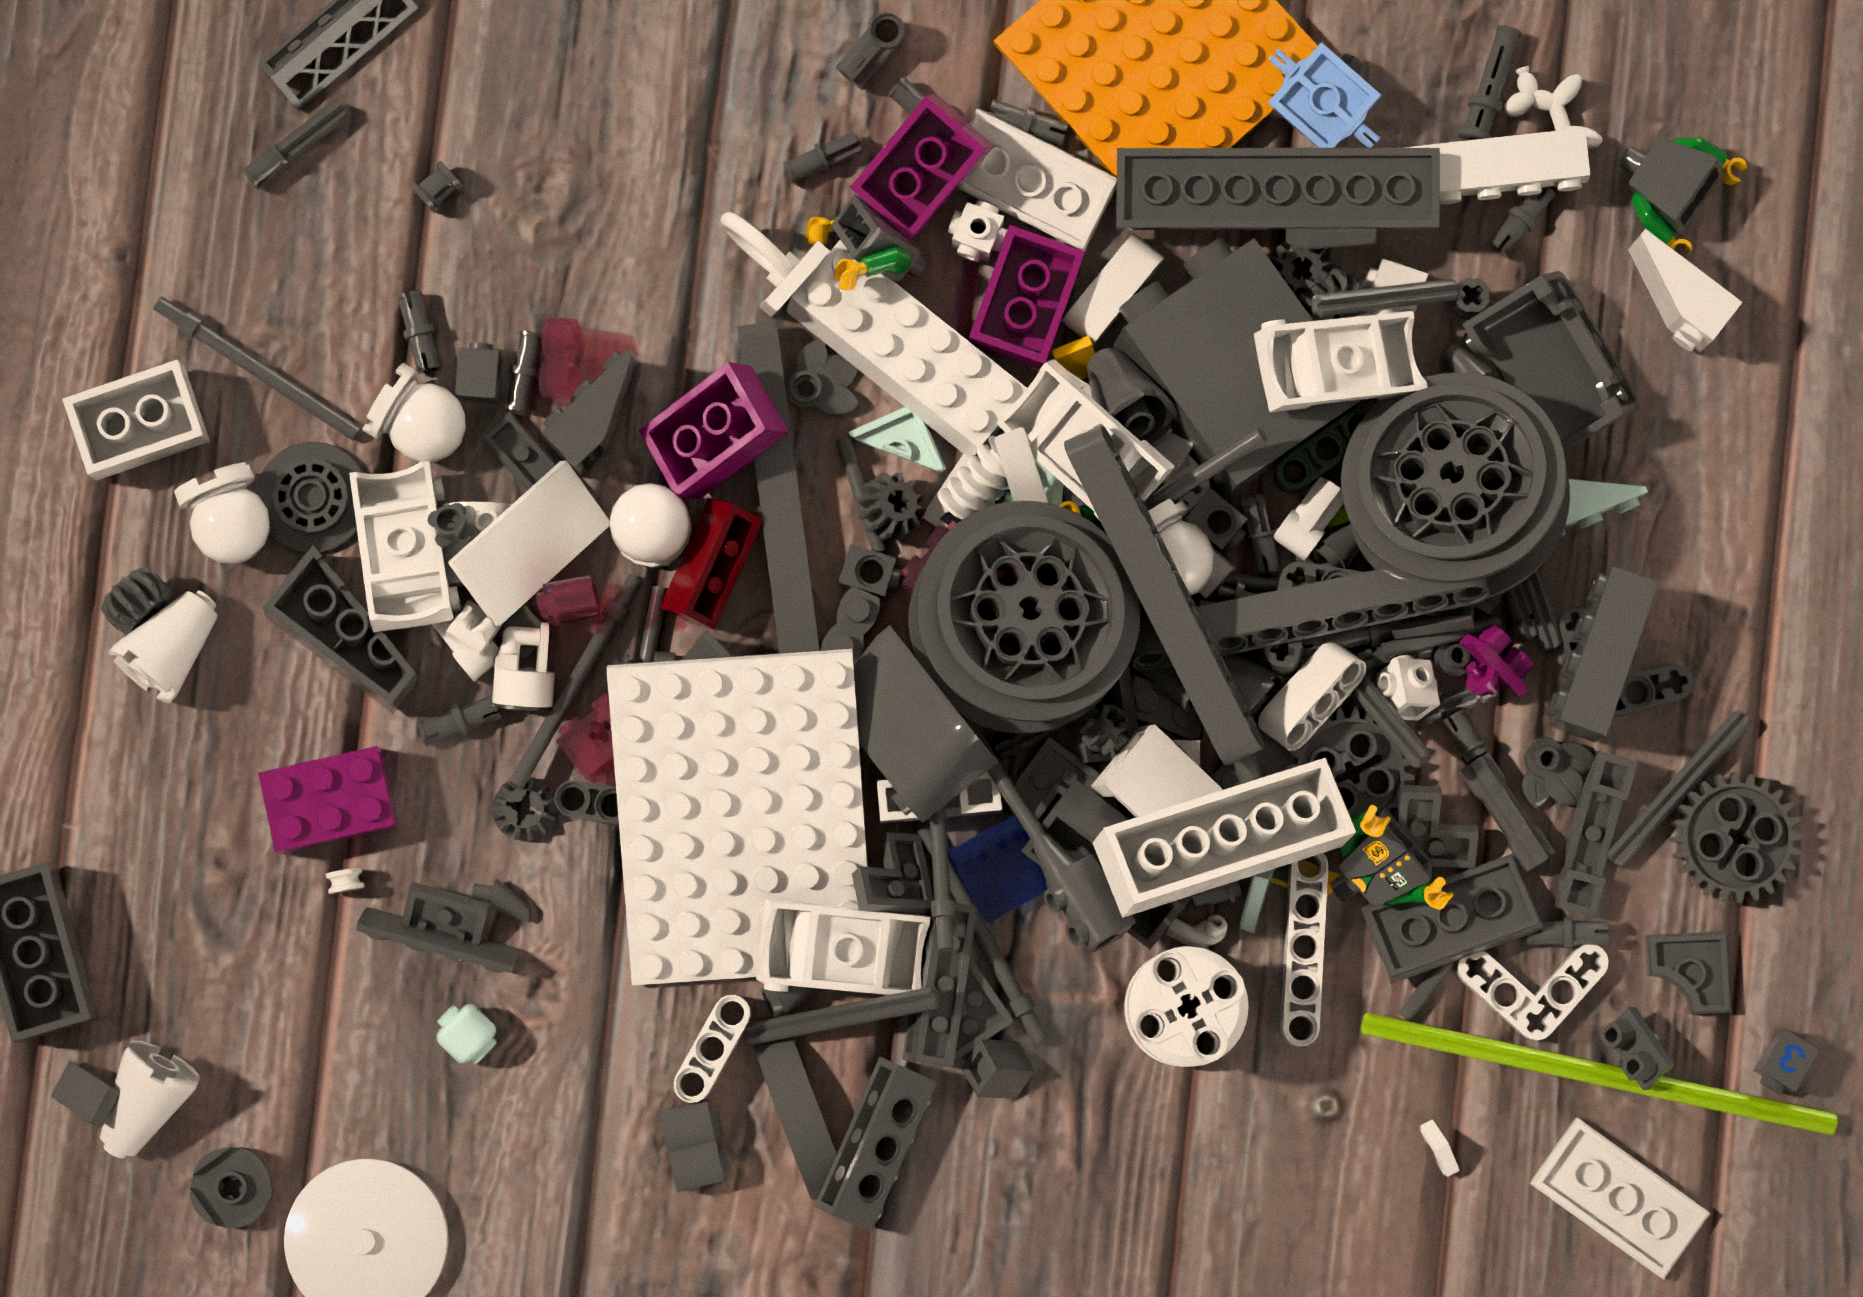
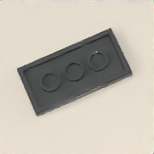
[1361,853,1543,984]

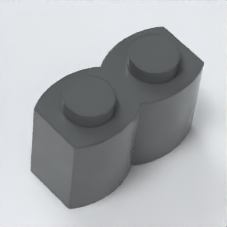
[821,586,880,666]
[660,1100,731,1192]

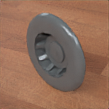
[256,442,363,553]

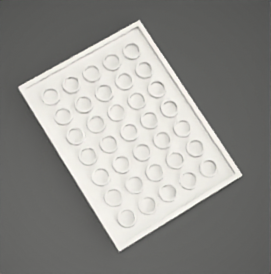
[607,649,867,985]

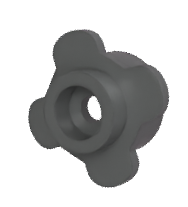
[427,503,474,548]

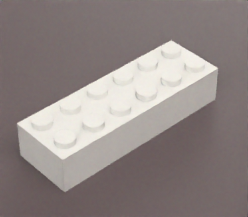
[786,239,1027,458]
[1092,758,1356,918]

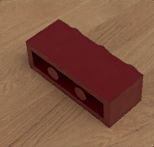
[660,498,763,630]

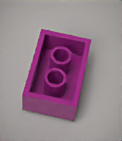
[850,93,995,240]
[969,225,1085,370]
[639,362,789,500]
[258,746,400,854]

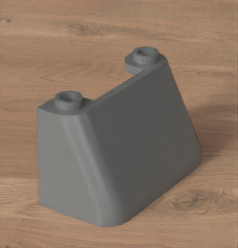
[1462,271,1640,451]
[854,625,999,823]

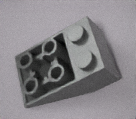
[541,348,638,477]

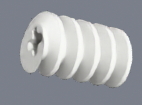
[937,436,1009,520]

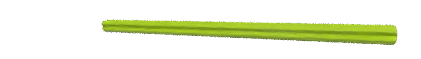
[1361,1013,1838,1135]

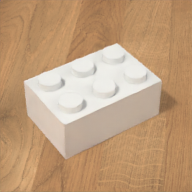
[62,360,210,481]

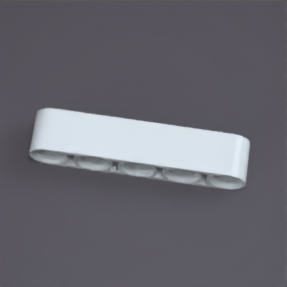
[1280,853,1328,1047]

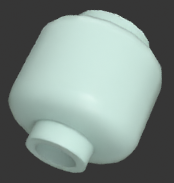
[436,1004,497,1065]

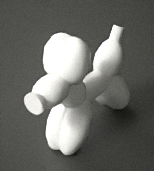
[1504,66,1603,149]

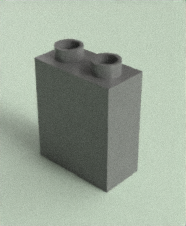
[1113,237,1364,500]

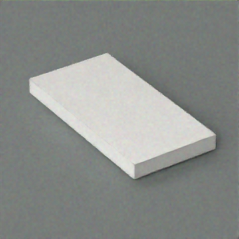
[959,108,1117,251]
[448,461,610,626]
[1529,1117,1710,1280]

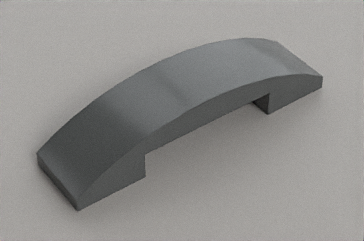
[1555,751,1638,918]
[753,1037,837,1199]

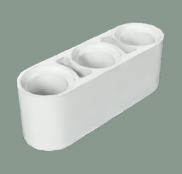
[1062,233,1165,346]
[1258,640,1366,751]
[674,995,752,1103]

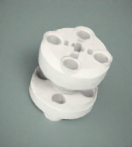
[1124,946,1249,1067]

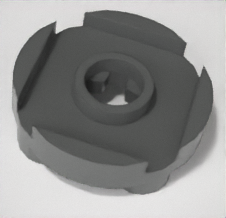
[190,1147,274,1228]

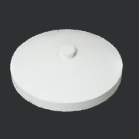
[284,1159,449,1297]

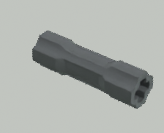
[1458,752,1556,872]

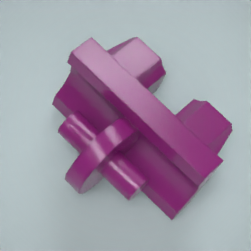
[1460,624,1534,697]

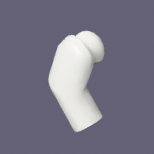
[1165,915,1227,949]

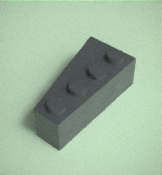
[262,545,418,714]

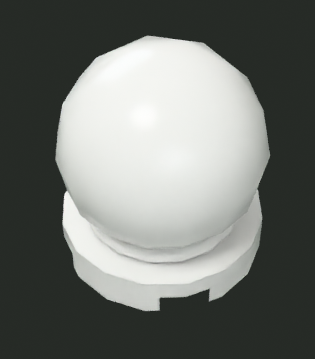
[362,363,466,462]
[174,462,270,564]
[609,483,692,569]
[1149,497,1214,595]

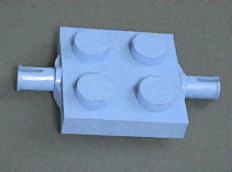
[1268,42,1381,148]

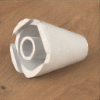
[108,590,218,704]
[100,1041,200,1158]

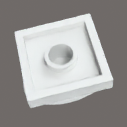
[720,212,830,317]

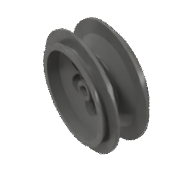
[1341,372,1570,598]
[908,500,1140,734]

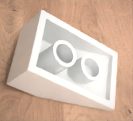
[1628,229,1742,353]

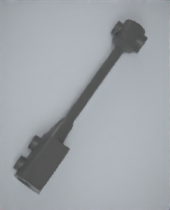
[963,717,1136,953]

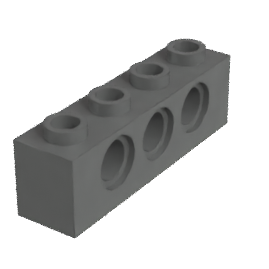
[814,1057,937,1232]

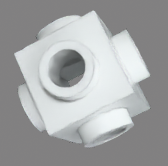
[948,201,1008,262]
[1376,655,1440,721]

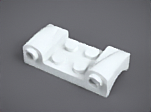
[1254,308,1428,413]
[996,359,1175,521]
[349,461,461,632]
[756,899,930,996]

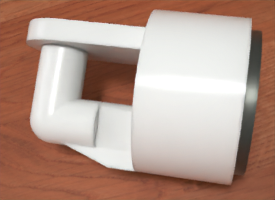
[492,622,555,711]

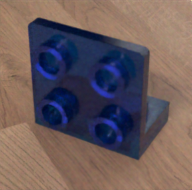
[948,815,1048,923]

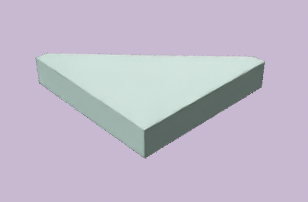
[849,407,946,473]
[1240,869,1275,933]

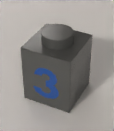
[1753,1029,1820,1095]

